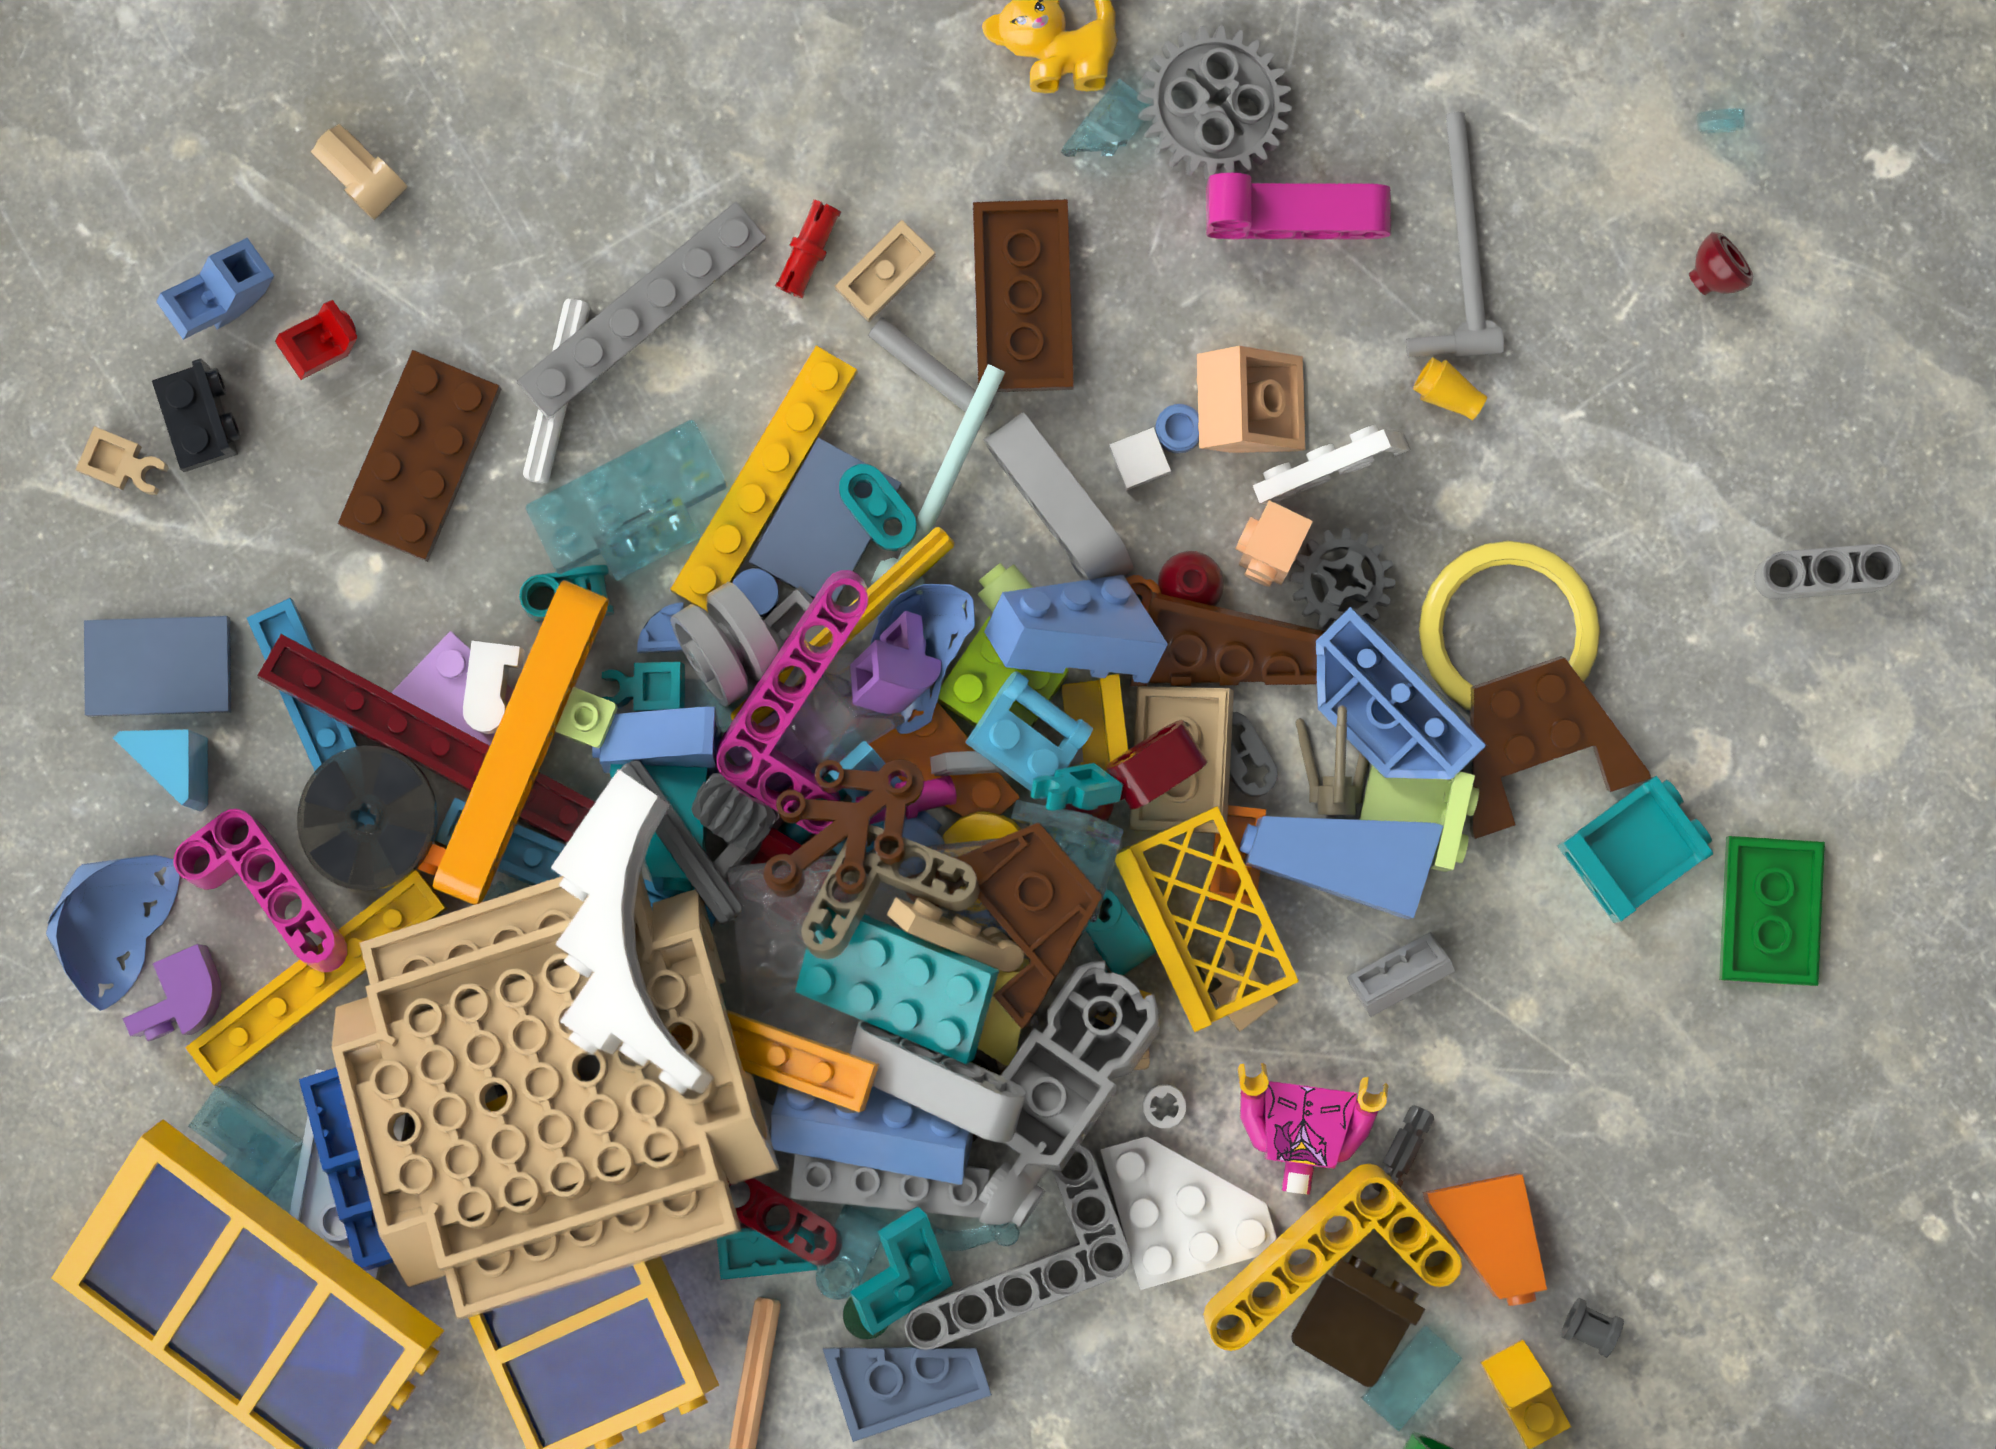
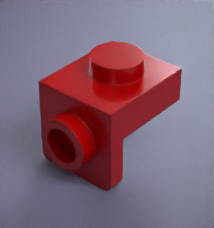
[275,300,357,380]

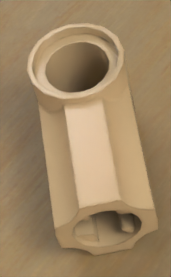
[311,124,408,220]

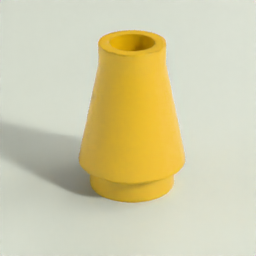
[1413,357,1487,420]

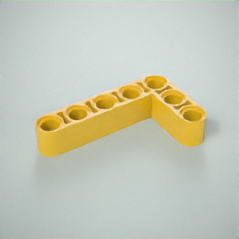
[1203,1163,1462,1351]

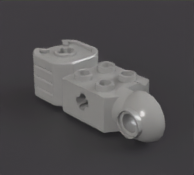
[979,961,1160,1227]

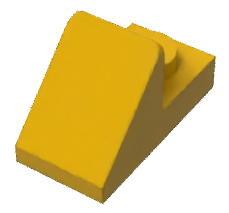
[1480,1339,1571,1449]

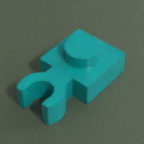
[601,662,685,712]
[1031,763,1123,811]

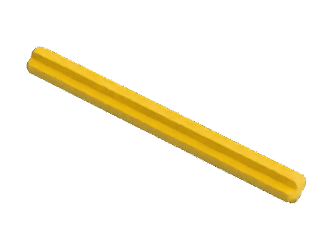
[730,527,954,724]

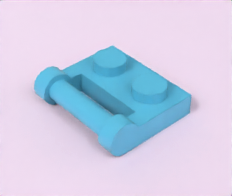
[965,671,1093,799]

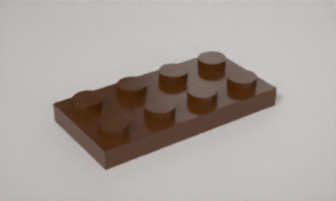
[973,199,1074,392]
[337,350,502,562]

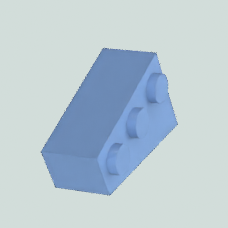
[984,575,1168,683]

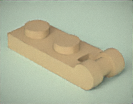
[887,897,1024,972]

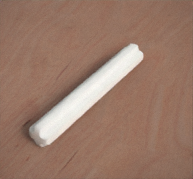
[523,299,590,484]

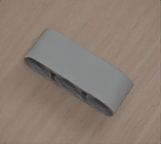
[1754,544,1902,600]

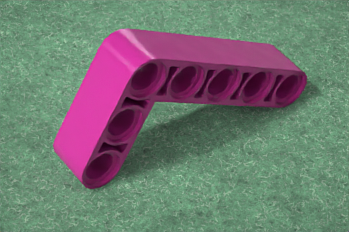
[717,570,868,834]

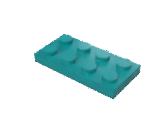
[795,907,999,1064]

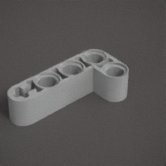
[983,412,1134,580]
[850,1020,1026,1142]

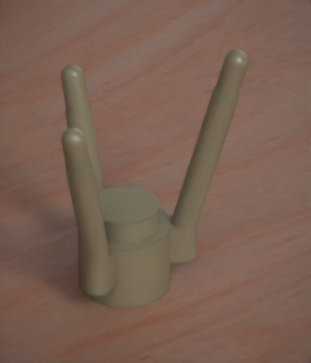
[1296,705,1368,815]

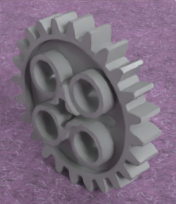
[1137,25,1292,181]

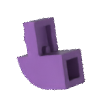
[850,611,941,714]
[123,944,221,1041]

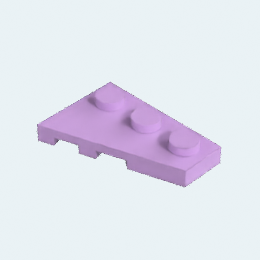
[391,631,514,745]

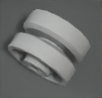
[670,581,785,707]

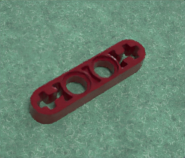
[726,1176,842,1265]

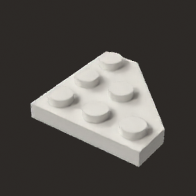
[1100,1136,1277,1290]

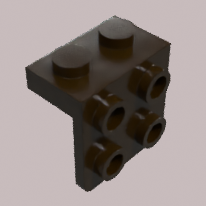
[1291,1255,1426,1387]

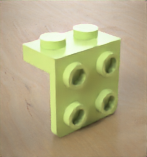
[1359,764,1479,872]

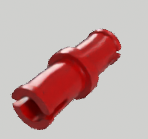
[775,199,841,299]

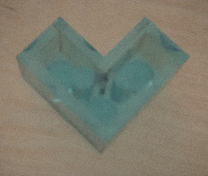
[188,1086,303,1218]

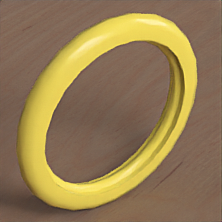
[1419,541,1600,711]

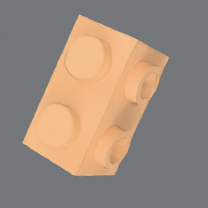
[1235,500,1313,587]

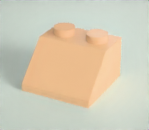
[1197,346,1305,453]

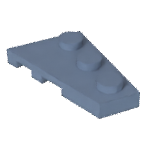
[822,1347,992,1442]

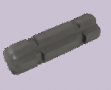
[1373,1105,1434,1192]

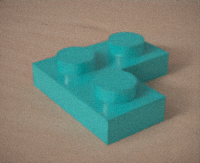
[850,1206,953,1336]

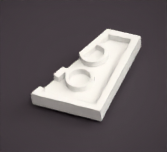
[1253,425,1410,504]

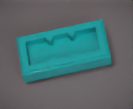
[717,1222,818,1280]

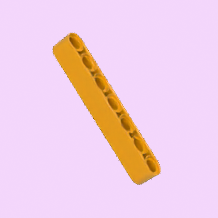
[433,580,609,905]

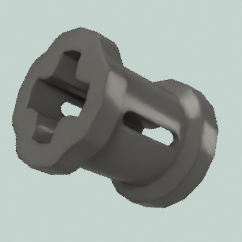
[1561,1298,1624,1358]

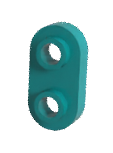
[839,464,917,551]

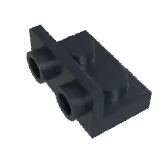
[152,358,241,472]

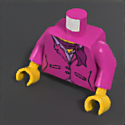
[1238,1063,1389,1195]

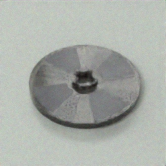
[297,746,438,891]

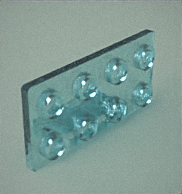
[525,420,728,581]

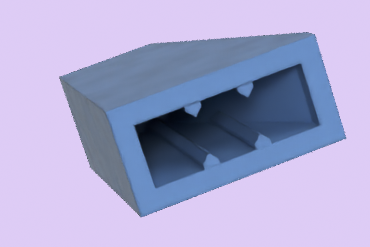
[592,706,721,776]

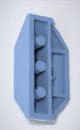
[1316,607,1487,779]

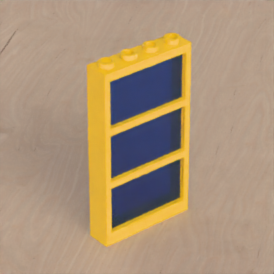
[468,1070,719,1449]
[52,1119,445,1449]

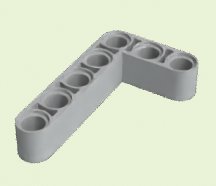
[904,1144,1131,1350]

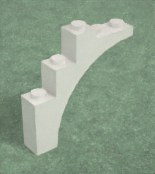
[551,770,714,1094]

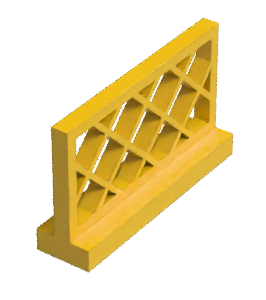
[1111,806,1299,1033]

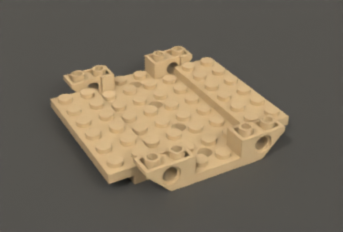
[332,871,779,1319]

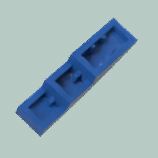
[299,1067,394,1271]

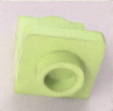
[555,687,618,748]

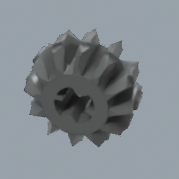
[691,773,776,850]

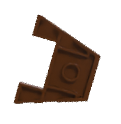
[1470,656,1651,839]
[904,822,1104,1029]

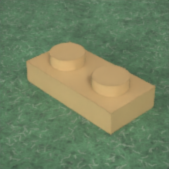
[835,220,936,322]

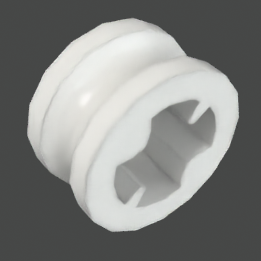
[1143,1084,1186,1128]

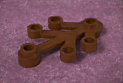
[763,759,924,897]

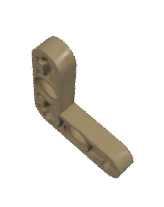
[801,825,980,960]

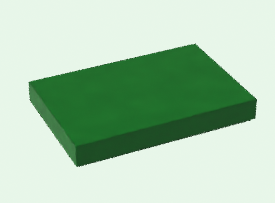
[1719,836,1825,986]

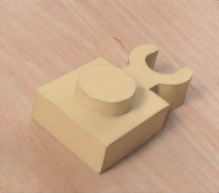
[75,426,169,495]
[1198,944,1278,1032]

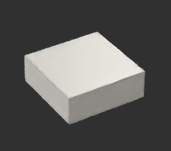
[1109,427,1171,491]

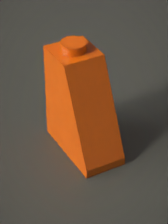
[1422,1173,1547,1306]

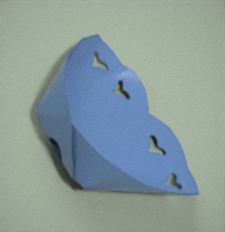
[871,584,975,734]
[46,855,180,1011]

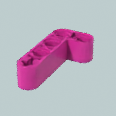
[1206,173,1391,239]
[174,809,348,972]

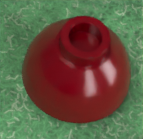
[1689,232,1753,296]
[1157,551,1224,606]

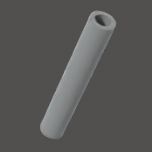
[868,317,994,419]

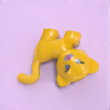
[982,0,1118,93]

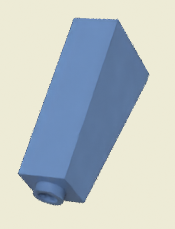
[1239,816,1443,919]

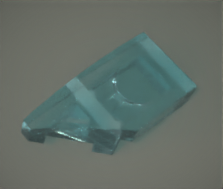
[1061,79,1150,157]

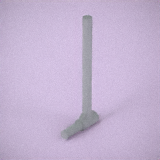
[1406,112,1504,358]

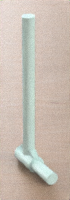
[871,364,1005,609]

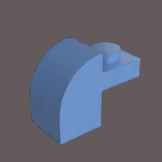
[156,238,274,340]

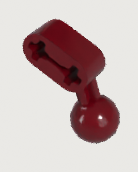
[1057,720,1208,831]

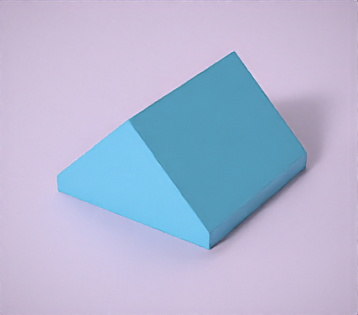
[113,729,208,812]

